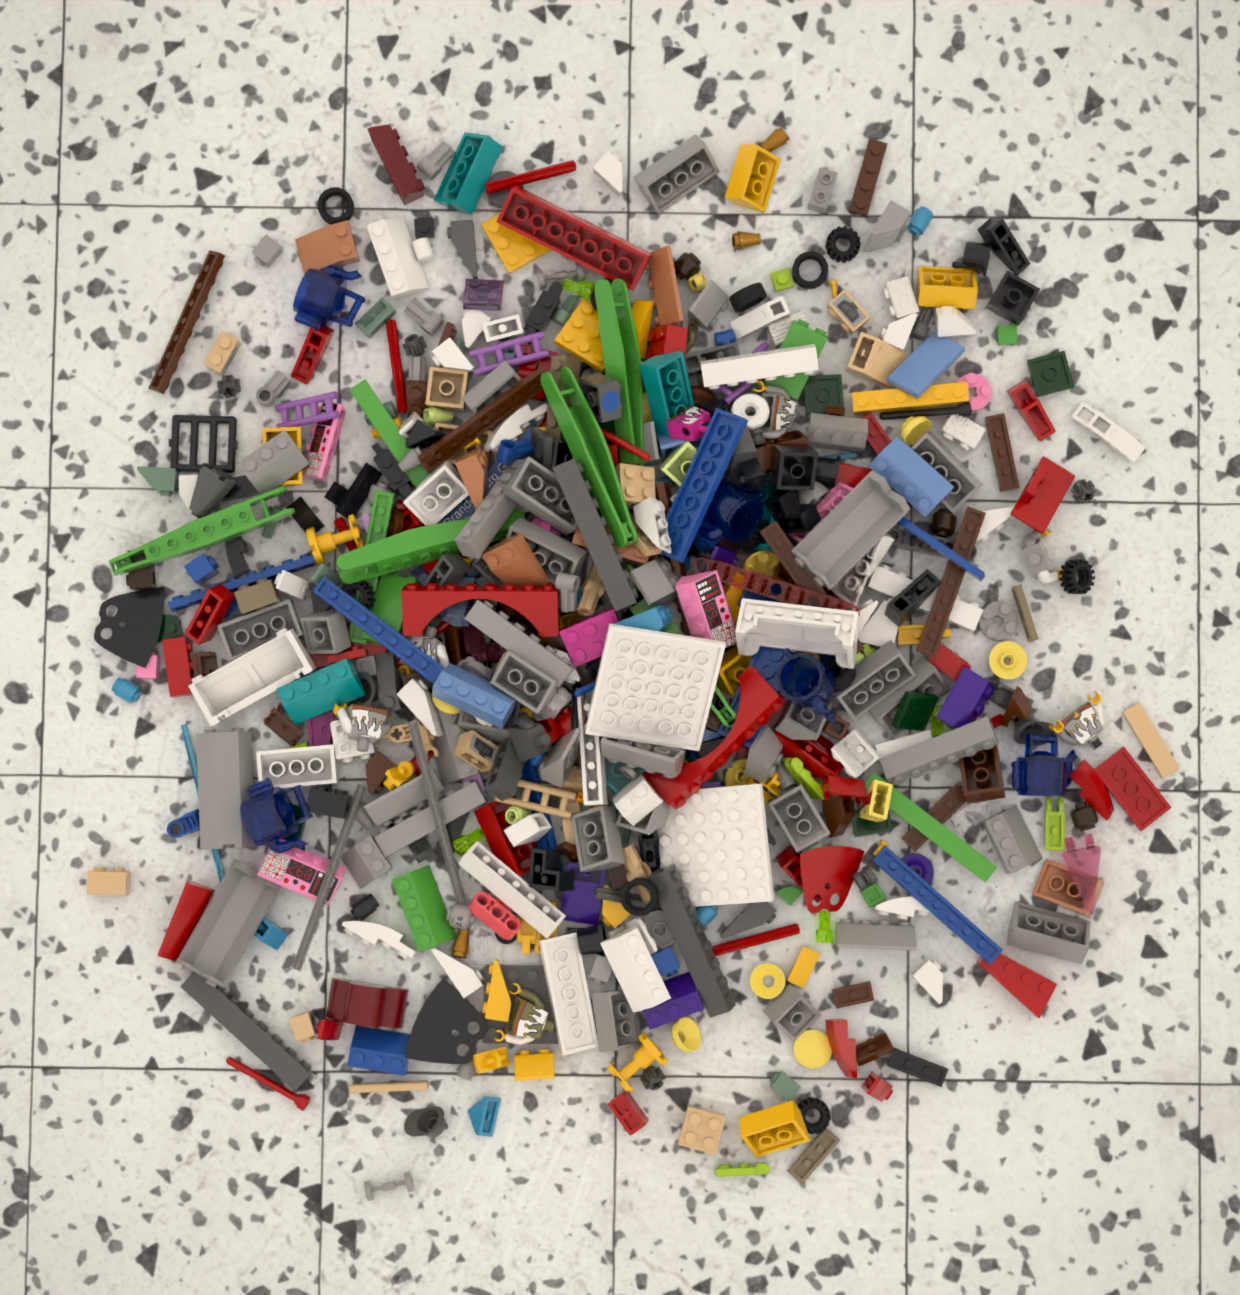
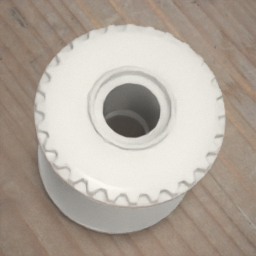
[731,394,770,430]

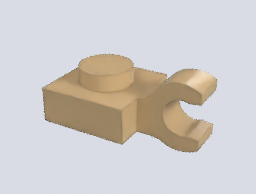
[419,725,439,759]

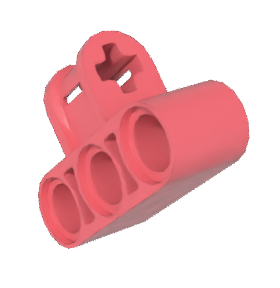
[469,891,521,940]

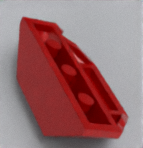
[773,728,844,778]

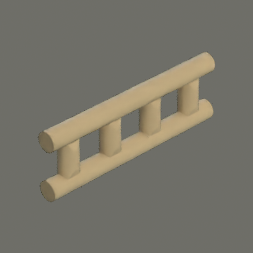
[495,779,576,819]

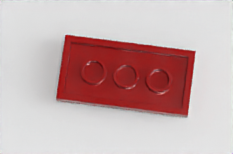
[1094,747,1172,831]

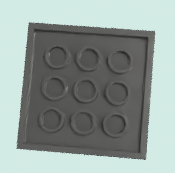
[483,965,558,1044]

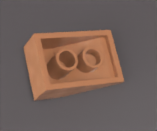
[295,220,360,276]
[455,447,489,509]
[482,532,550,586]
[1032,859,1104,919]

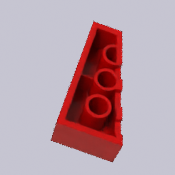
[976,953,1057,1018]

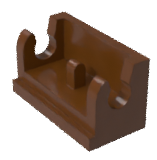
[192,652,218,677]
[263,708,305,747]

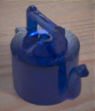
[293,266,366,331]
[697,481,765,542]
[776,648,835,723]
[1011,733,1077,796]
[240,778,313,853]

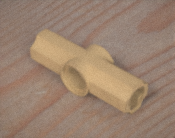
[576,562,605,617]
[623,845,652,904]

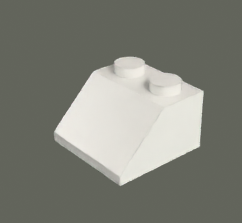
[612,773,663,826]

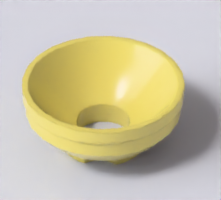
[900,416,932,446]
[750,963,785,999]
[671,1017,701,1052]

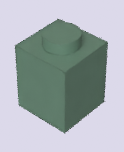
[769,1070,801,1102]

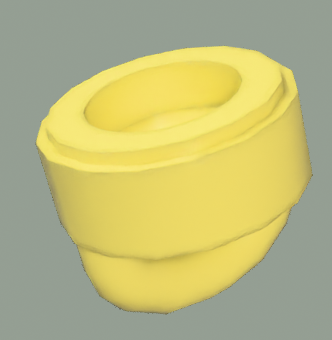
[688,272,707,292]

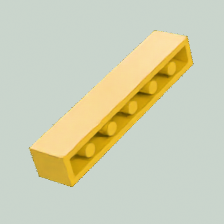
[852,382,969,415]

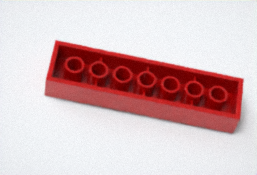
[496,185,652,291]

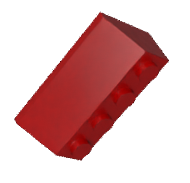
[474,795,538,876]
[157,881,214,961]

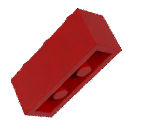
[185,584,235,645]
[162,637,194,698]

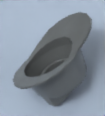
[347,672,379,707]
[1013,715,1055,746]
[404,1106,448,1138]

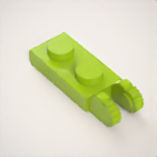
[783,757,824,800]
[1044,796,1065,851]
[715,1162,770,1177]

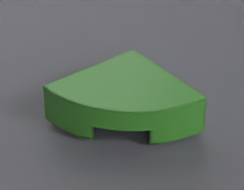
[776,886,803,906]

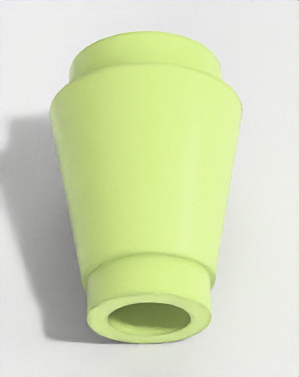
[423,406,453,425]
[505,806,532,825]

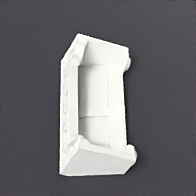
[735,598,859,669]
[188,628,317,726]

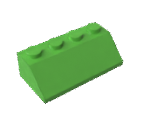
[392,865,456,952]

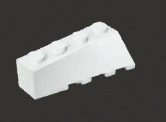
[831,533,895,610]

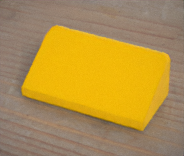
[786,945,820,989]

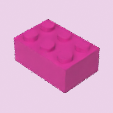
[559,607,620,667]

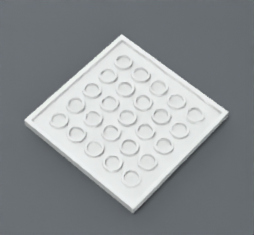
[585,624,726,751]
[657,783,774,907]

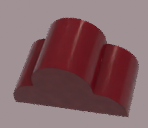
[326,977,409,1028]

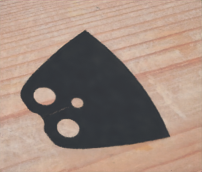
[94,587,164,668]
[405,979,487,1064]

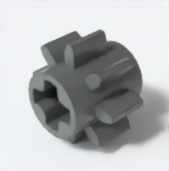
[402,334,427,357]
[217,374,241,399]
[1071,479,1096,503]
[640,1066,666,1090]

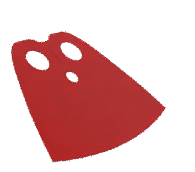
[800,846,864,913]

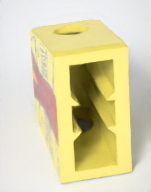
[859,780,893,822]

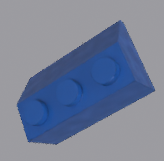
[347,1025,410,1076]

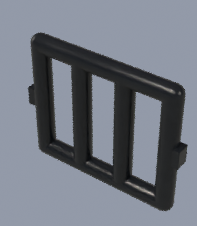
[169,415,238,473]

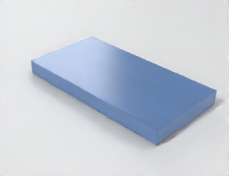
[887,331,965,399]

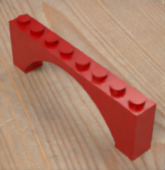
[401,583,560,637]
[642,665,786,810]

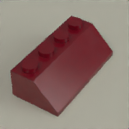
[367,124,426,206]

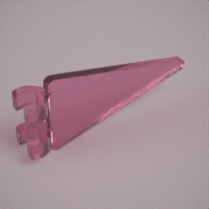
[462,623,503,664]
[1062,834,1101,915]

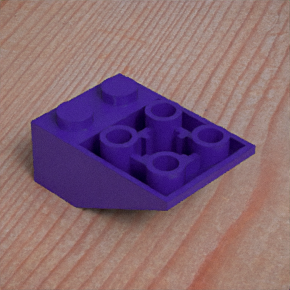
[561,862,606,925]

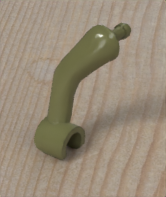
[685,322,700,354]

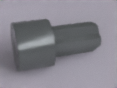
[910,308,933,341]

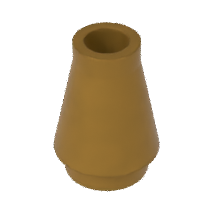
[761,127,790,152]
[732,231,761,250]
[450,929,470,959]

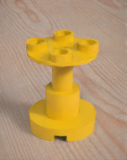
[306,514,365,565]
[607,1032,669,1093]

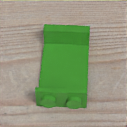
[763,319,829,400]
[362,572,422,646]

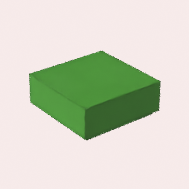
[997,325,1018,345]
[859,882,886,908]

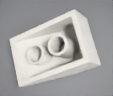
[403,460,469,526]

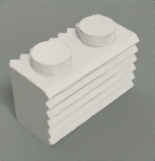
[883,276,920,321]
[767,311,809,349]
[940,414,986,452]

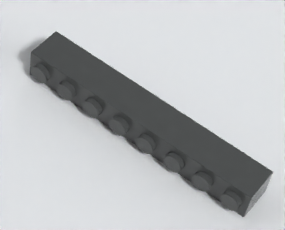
[553,459,639,612]
[648,864,736,1018]
[180,972,313,1091]

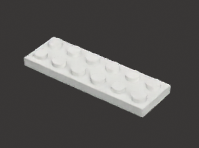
[539,932,599,1056]

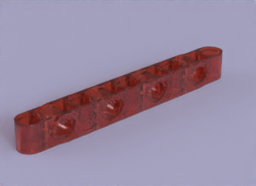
[693,556,860,615]

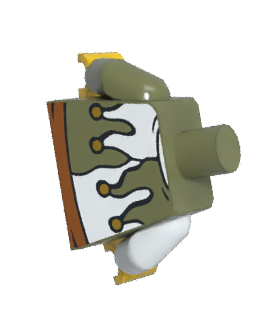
[494,983,555,1045]

